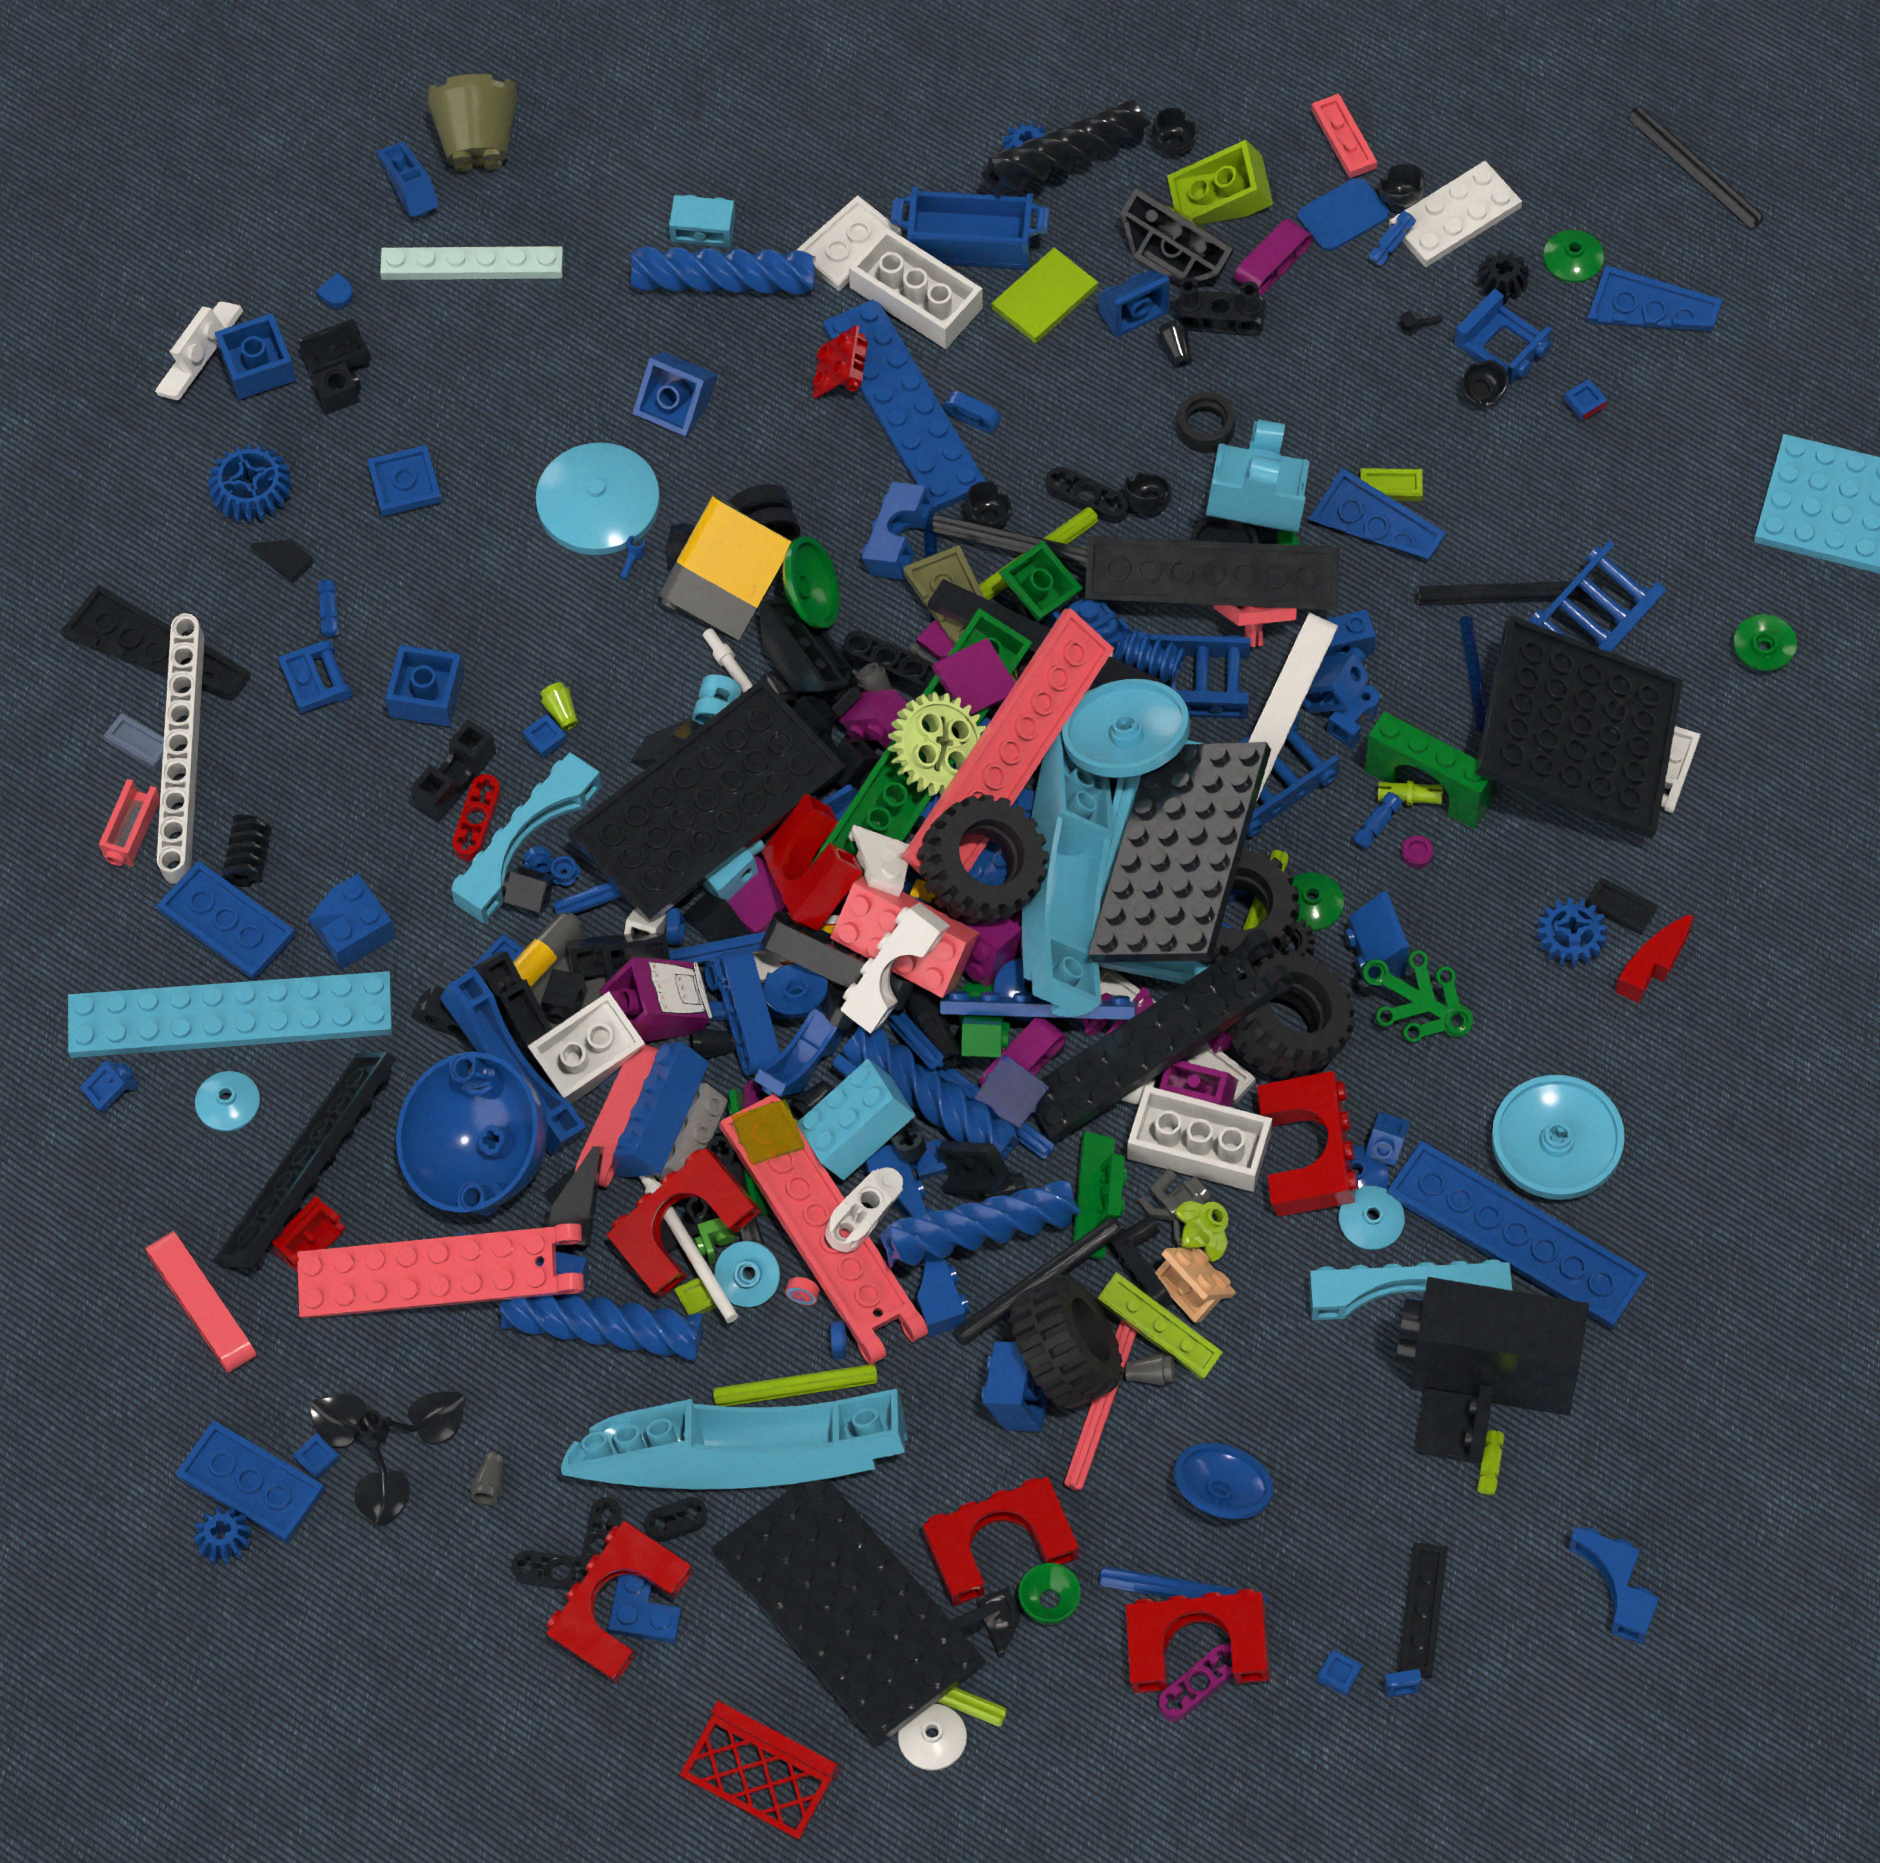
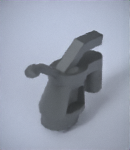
[1138,1169,1211,1247]

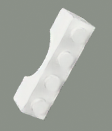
[840,902,950,1034]

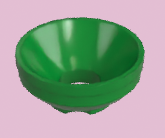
[1019,1563,1081,1625]

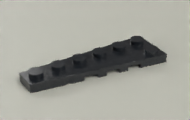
[61,585,251,700]

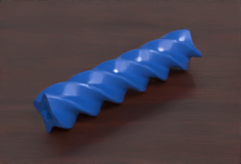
[631,247,815,294]
[842,1025,1021,1162]
[880,1181,1080,1268]
[500,1294,703,1361]

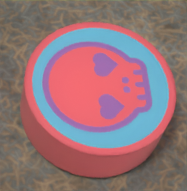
[785,1277,820,1305]

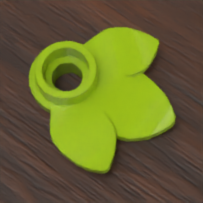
[1174,1201,1229,1262]

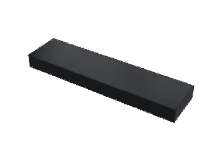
[1398,1542,1448,1679]

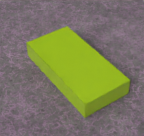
[1360,468,1423,501]

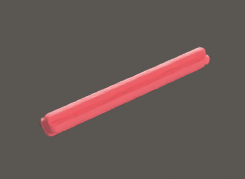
[1064,1320,1137,1491]

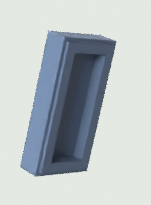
[103,713,164,771]

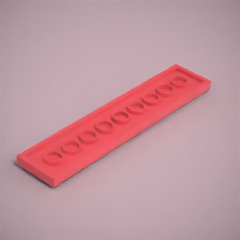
[901,608,1114,880]

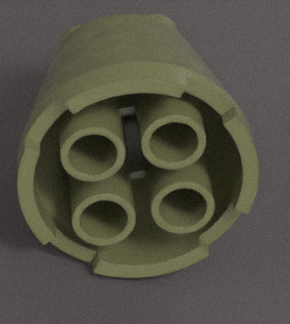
[427,74,517,173]

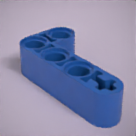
[704,949,780,1076]

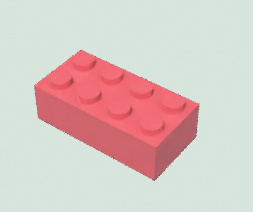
[830,876,979,998]

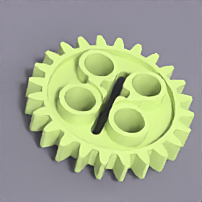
[888,692,986,796]

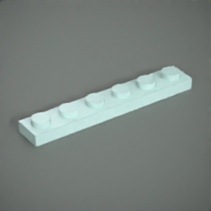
[380,246,563,280]

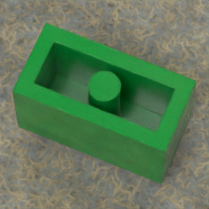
[961,1015,1010,1057]

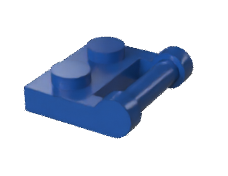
[278,640,353,714]

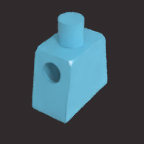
[702,839,765,901]

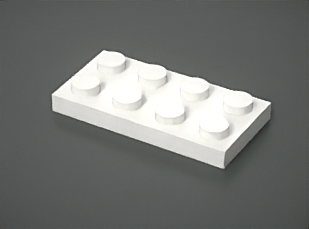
[1389,161,1522,268]

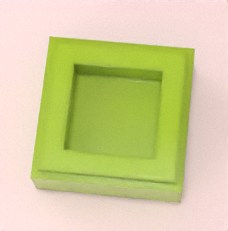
[674,1277,717,1316]

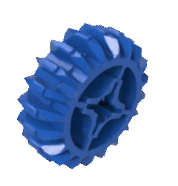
[208,443,292,524]

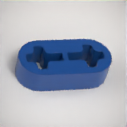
[943,391,1001,433]

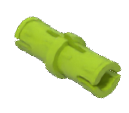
[1378,780,1443,806]

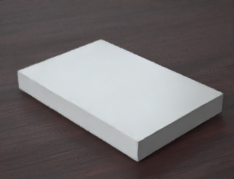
[797,195,901,291]

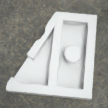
[849,825,909,897]

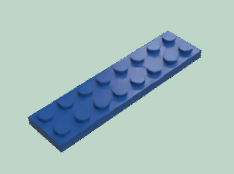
[822,300,986,514]
[1387,1141,1648,1330]

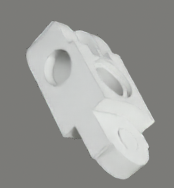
[825,1167,903,1252]

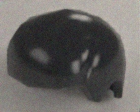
[1152,107,1197,155]
[1379,164,1425,208]
[1460,359,1509,408]
[1124,472,1172,515]
[965,482,1012,528]

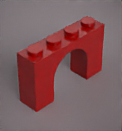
[761,794,863,931]
[1257,1071,1359,1217]
[606,1148,762,1298]
[922,1477,1079,1607]
[546,1521,694,1683]
[1126,1589,1271,1693]

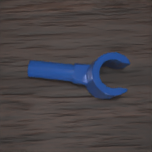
[619,536,645,580]

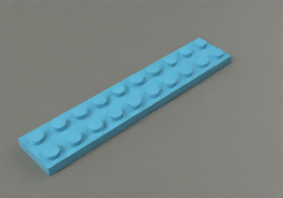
[68,971,393,1058]

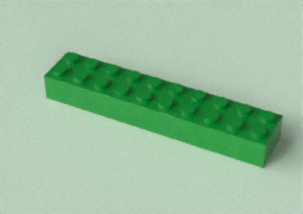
[812,608,1032,880]

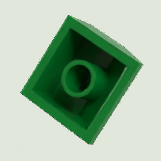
[999,541,1083,621]

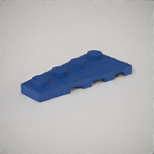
[1587,265,1723,331]
[1308,468,1447,561]

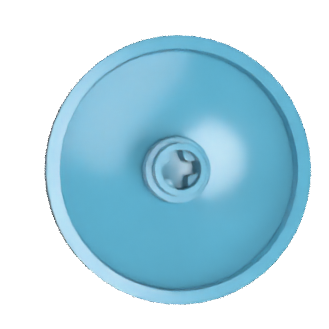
[536,443,660,555]
[1062,679,1190,778]
[1492,1075,1624,1200]

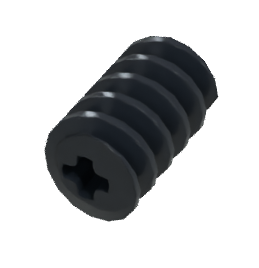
[222,814,272,886]

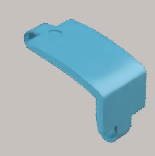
[1206,419,1309,533]

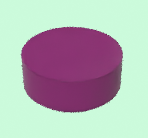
[1401,835,1434,869]

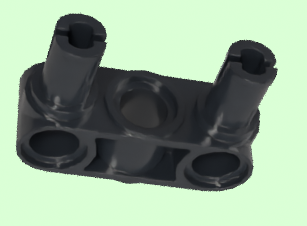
[1176,277,1267,335]

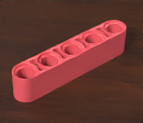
[575,1044,659,1188]
[145,1231,257,1374]

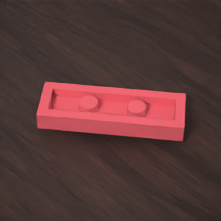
[1311,94,1377,179]

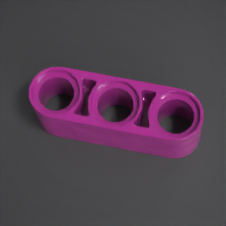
[1234,218,1313,296]
[979,1017,1067,1105]

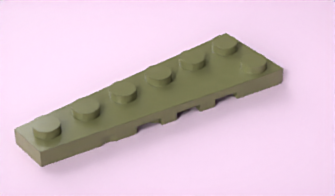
[903,545,1019,708]

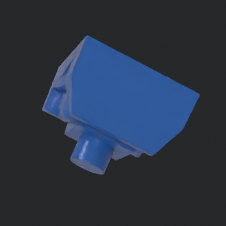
[1046,597,1131,652]

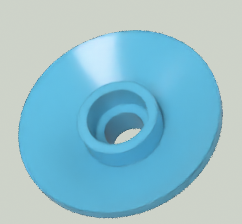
[195,1071,260,1132]
[1339,1186,1405,1250]
[715,1241,780,1307]

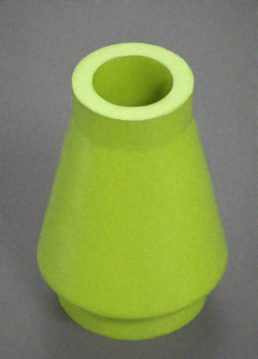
[540,682,579,731]

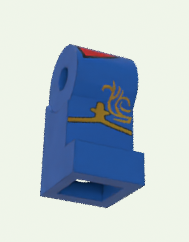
[1327,685,1380,749]

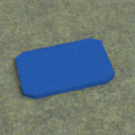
[1297,179,1390,251]

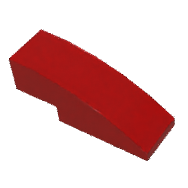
[1616,914,1694,1003]

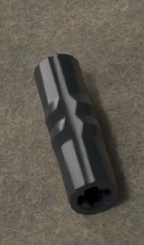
[907,984,964,1070]

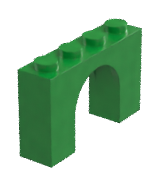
[1365,711,1494,829]

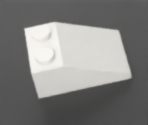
[528,992,645,1104]

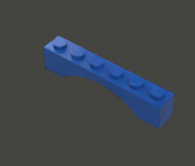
[440,969,587,1156]
[864,1144,970,1338]

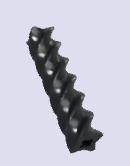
[982,99,1151,199]

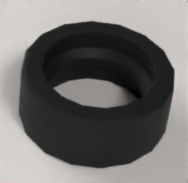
[1177,392,1235,453]

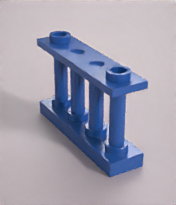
[1528,541,1667,653]
[1127,632,1251,719]
[1239,713,1340,838]

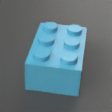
[797,1058,916,1180]

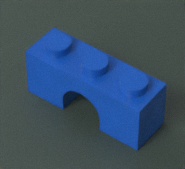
[862,482,934,580]

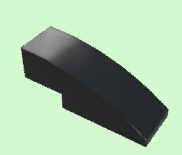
[566,933,670,977]
[472,951,552,1052]

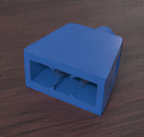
[1302,647,1369,713]

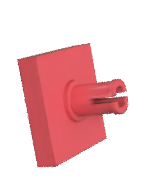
[1213,605,1297,647]

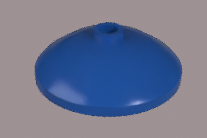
[1174,1443,1273,1519]

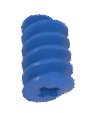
[1114,629,1185,684]

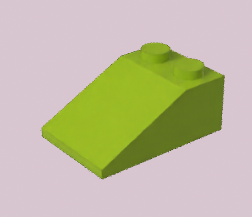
[1167,140,1273,224]

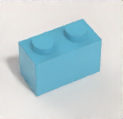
[669,195,736,248]

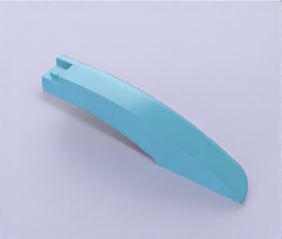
[1022,730,1114,1017]
[561,1388,908,1489]

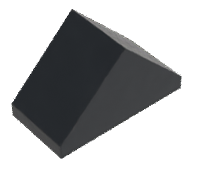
[683,895,750,942]

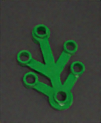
[1361,950,1473,1042]

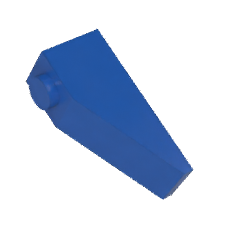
[376,141,439,217]

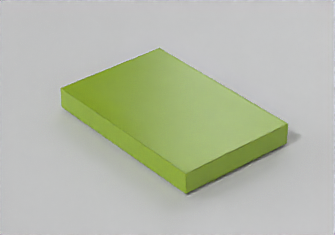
[992,247,1098,344]

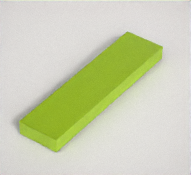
[1096,1272,1223,1380]

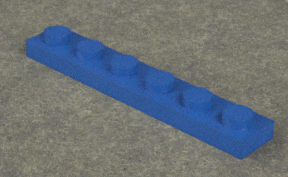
[940,991,1138,1020]

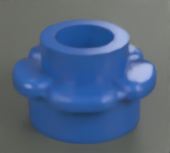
[524,846,554,873]
[549,856,580,886]

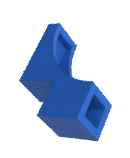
[754,1006,846,1097]
[1568,1526,1659,1645]

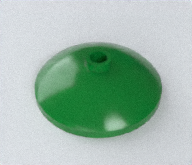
[782,536,840,629]

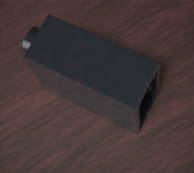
[1396,1277,1589,1416]

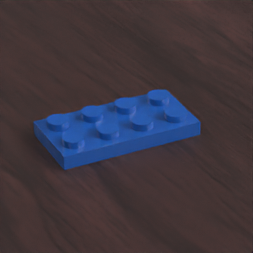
[156,860,296,981]
[175,1420,325,1544]

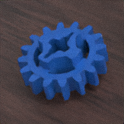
[1537,898,1608,967]

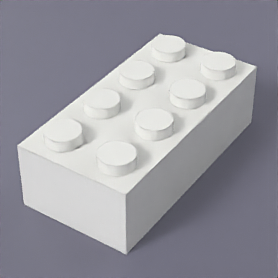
[849,227,983,349]
[1127,1085,1272,1192]

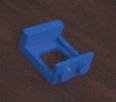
[1454,289,1552,385]

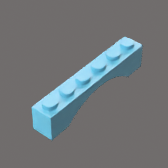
[451,752,602,924]
[1309,1259,1512,1320]

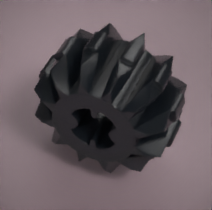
[1477,249,1529,303]

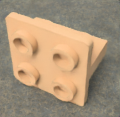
[1155,1247,1236,1323]

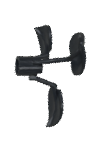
[310,1391,466,1525]

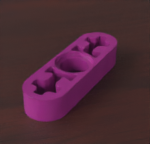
[1159,1644,1234,1722]

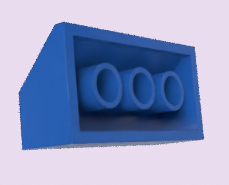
[613,1042,709,1178]

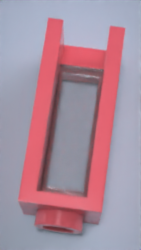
[99,779,160,866]

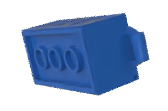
[890,187,1050,270]

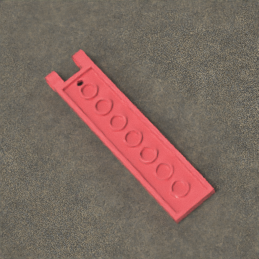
[719,1093,928,1365]
[297,1223,584,1319]

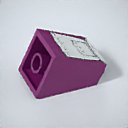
[600,957,712,1042]

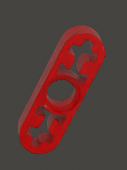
[452,774,501,861]

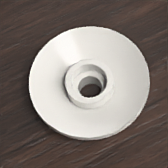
[898,1704,967,1771]

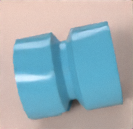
[692,674,742,725]

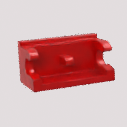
[271,1196,346,1273]

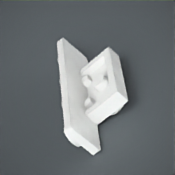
[155,301,243,400]

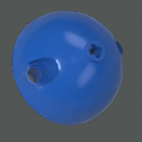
[396,1052,548,1216]

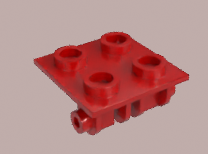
[813,325,868,399]

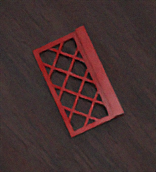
[679,1700,841,1841]

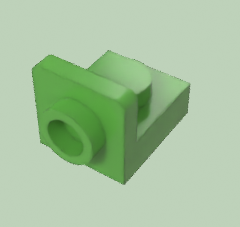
[694,1217,741,1265]

